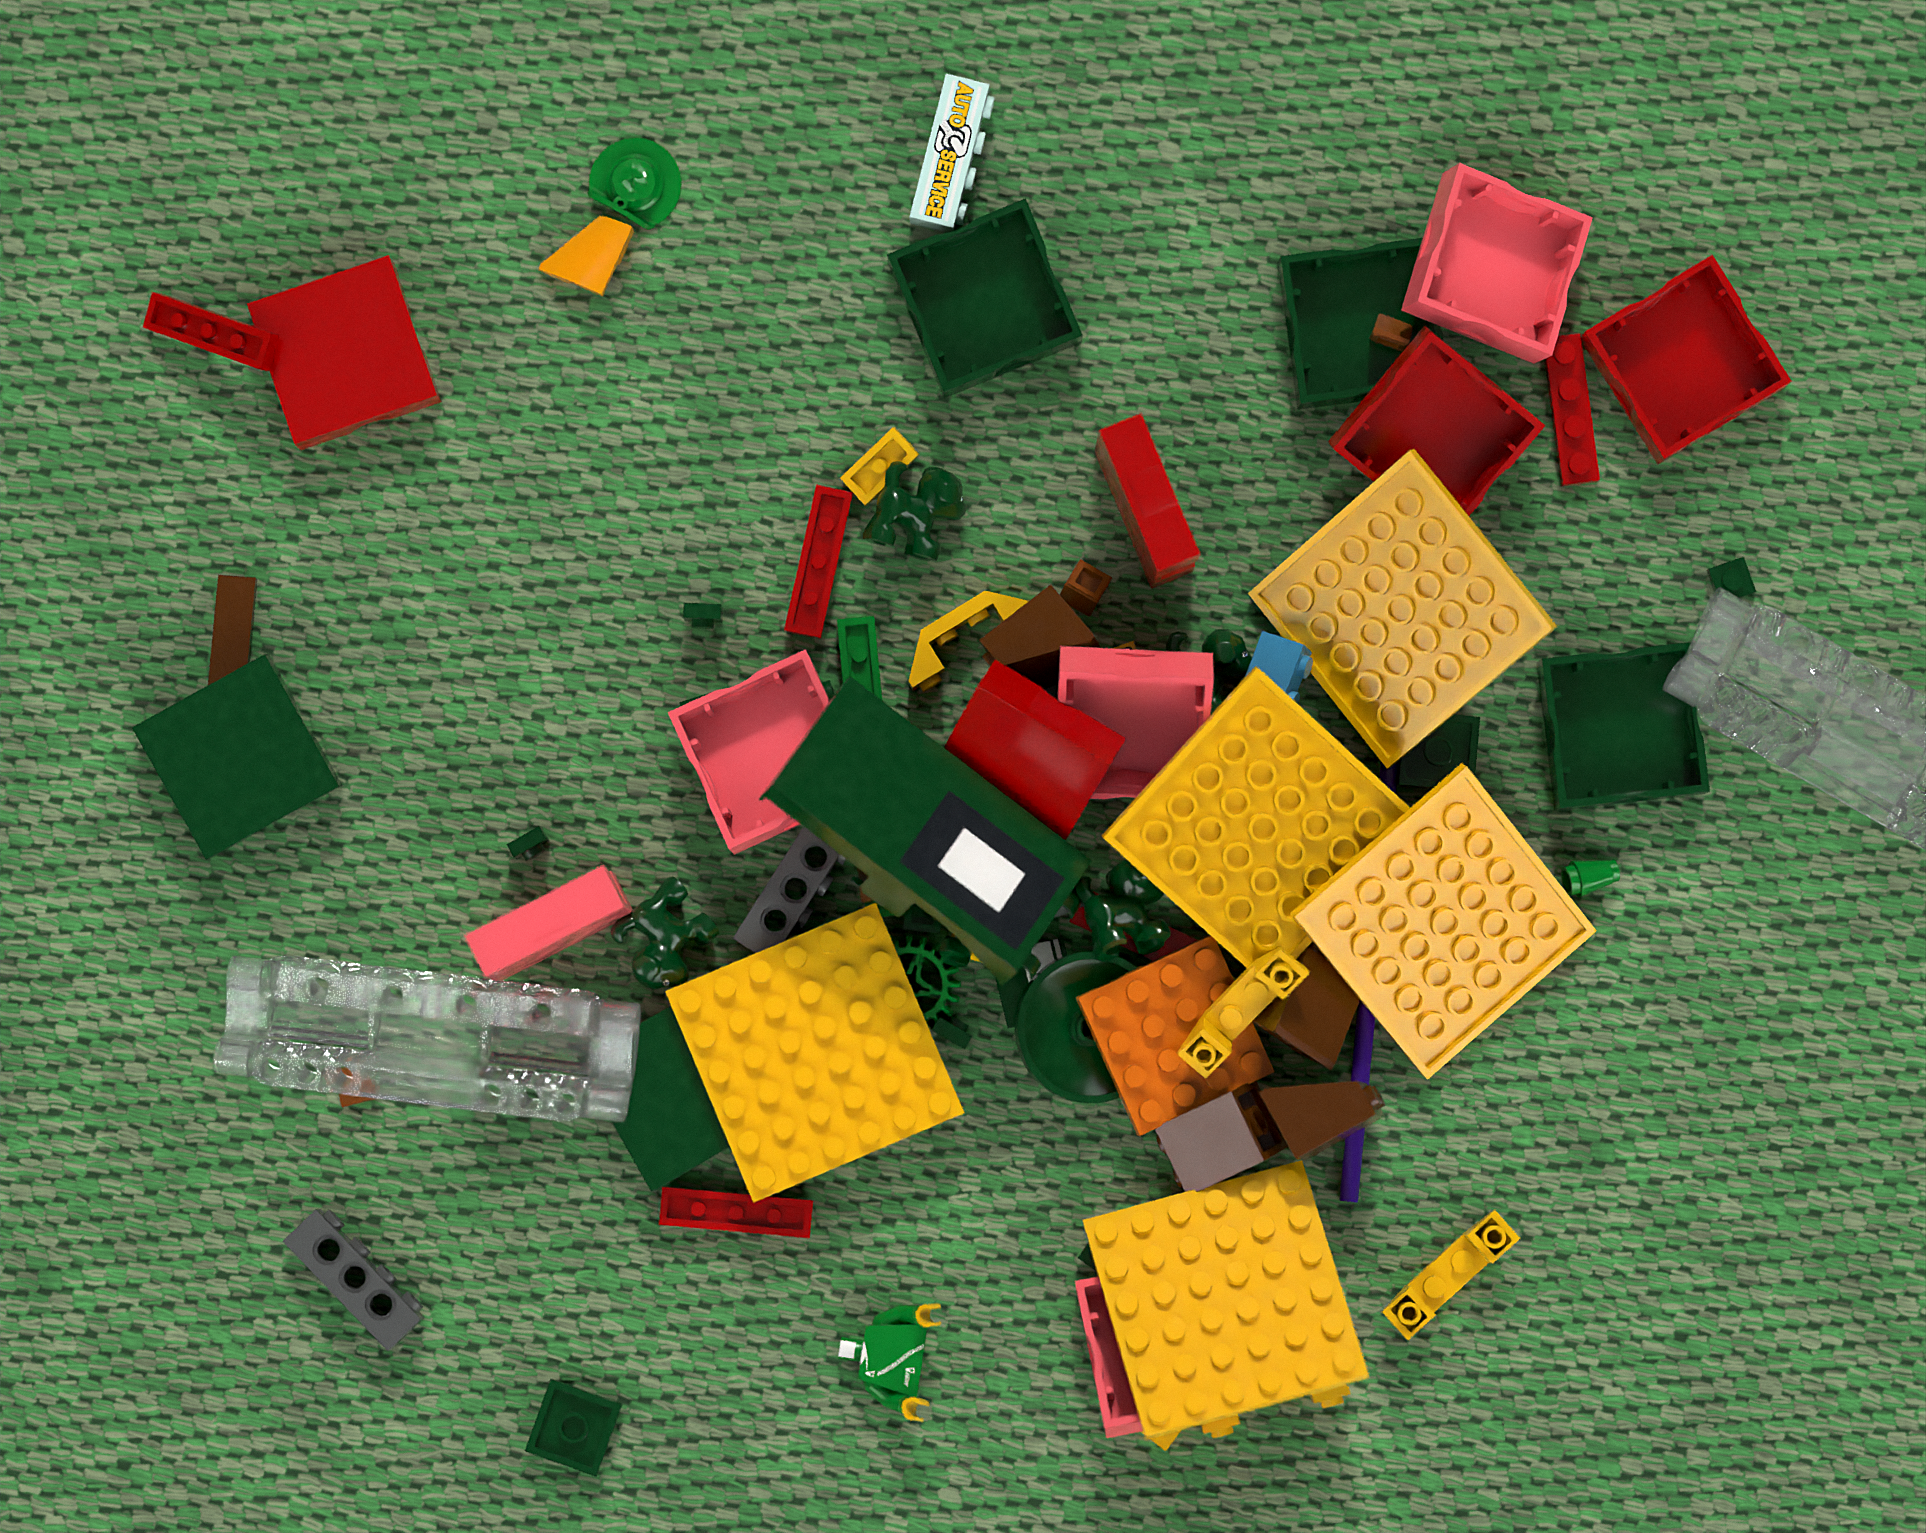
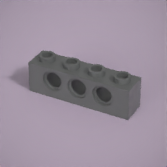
[733,826,847,953]
[283,1209,425,1351]

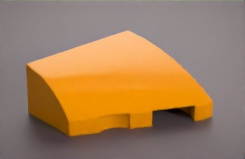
[538,216,634,297]

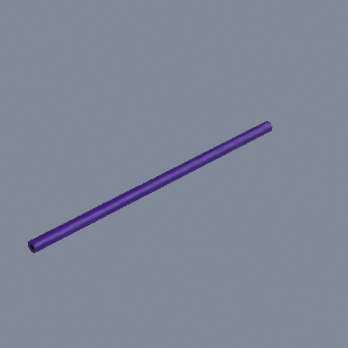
[1339,760,1400,1202]

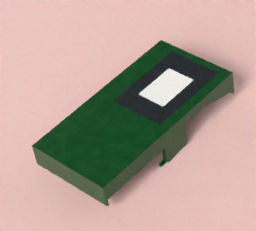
[759,676,1092,985]

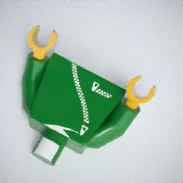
[838,1303,941,1422]

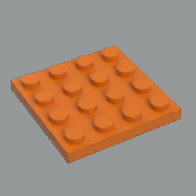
[1075,934,1275,1136]

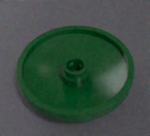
[1015,952,1137,1104]

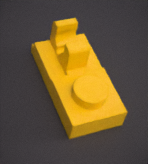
[840,427,920,505]

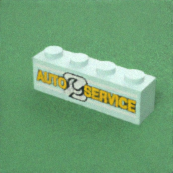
[910,74,995,233]

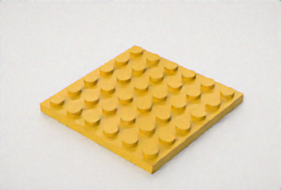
[1248,449,1557,769]
[1102,666,1410,968]
[1290,763,1597,1080]
[665,903,964,1203]
[1083,1160,1369,1440]

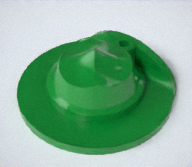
[588,138,682,230]

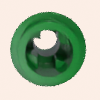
[1561,859,1620,898]

